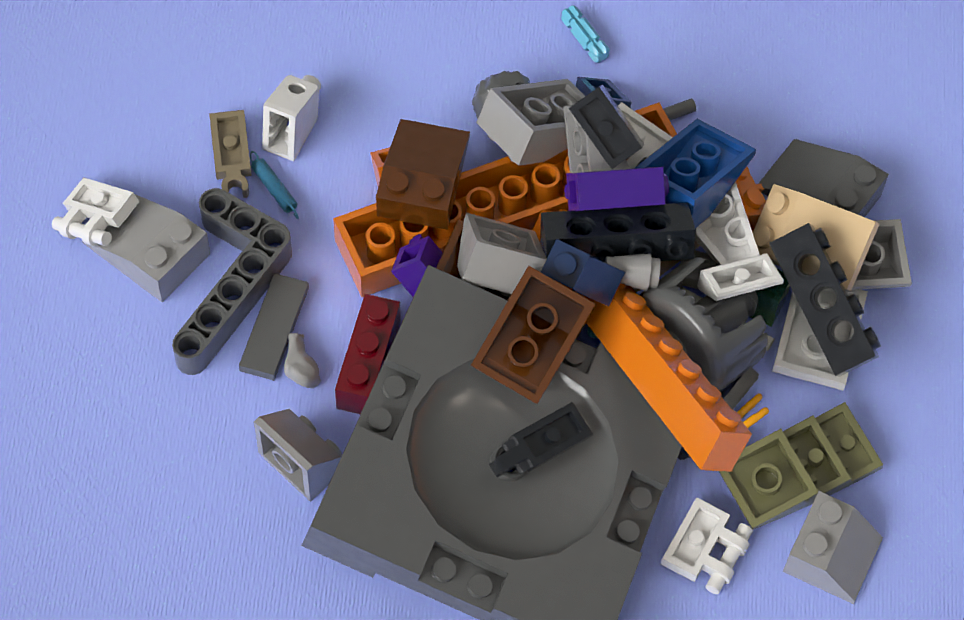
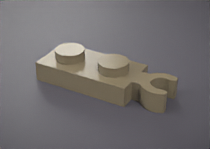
[209,110,252,198]

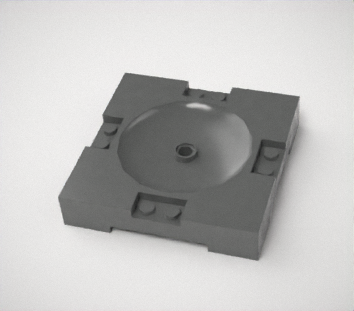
[301,265,682,620]

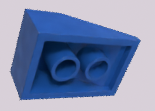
[635,118,756,228]

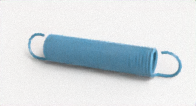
[250,151,299,219]

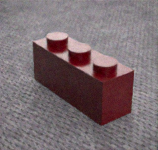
[335,294,401,414]

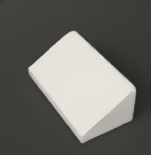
[697,253,784,301]

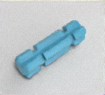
[561,5,610,63]

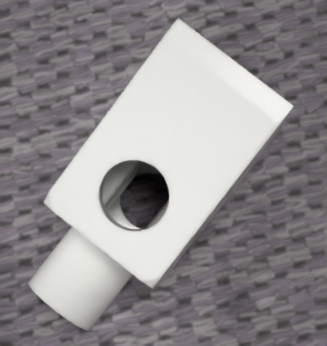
[262,75,321,162]

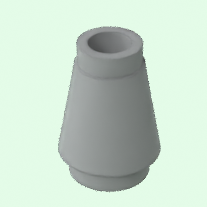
[605,254,660,291]

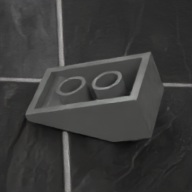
[758,139,889,217]

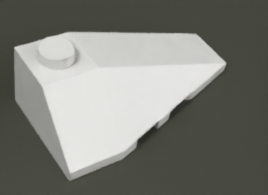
[695,182,760,266]

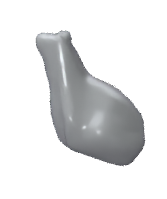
[284,333,321,389]

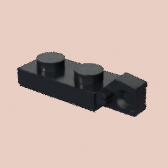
[489,402,593,478]

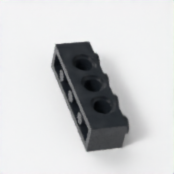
[540,202,696,262]
[769,223,881,377]

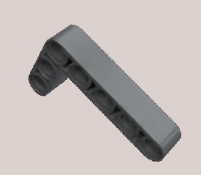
[172,188,292,375]

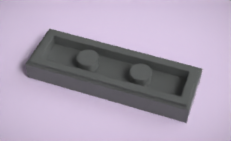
[239,273,309,381]

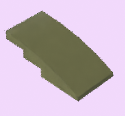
[718,402,883,530]

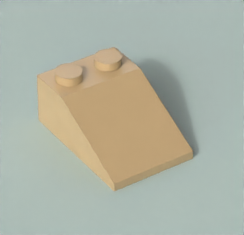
[753,184,880,291]

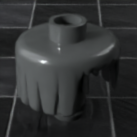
[640,257,768,391]

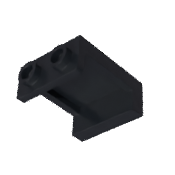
[569,85,644,169]

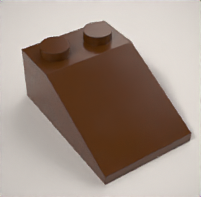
[376,119,470,230]
[470,265,596,404]

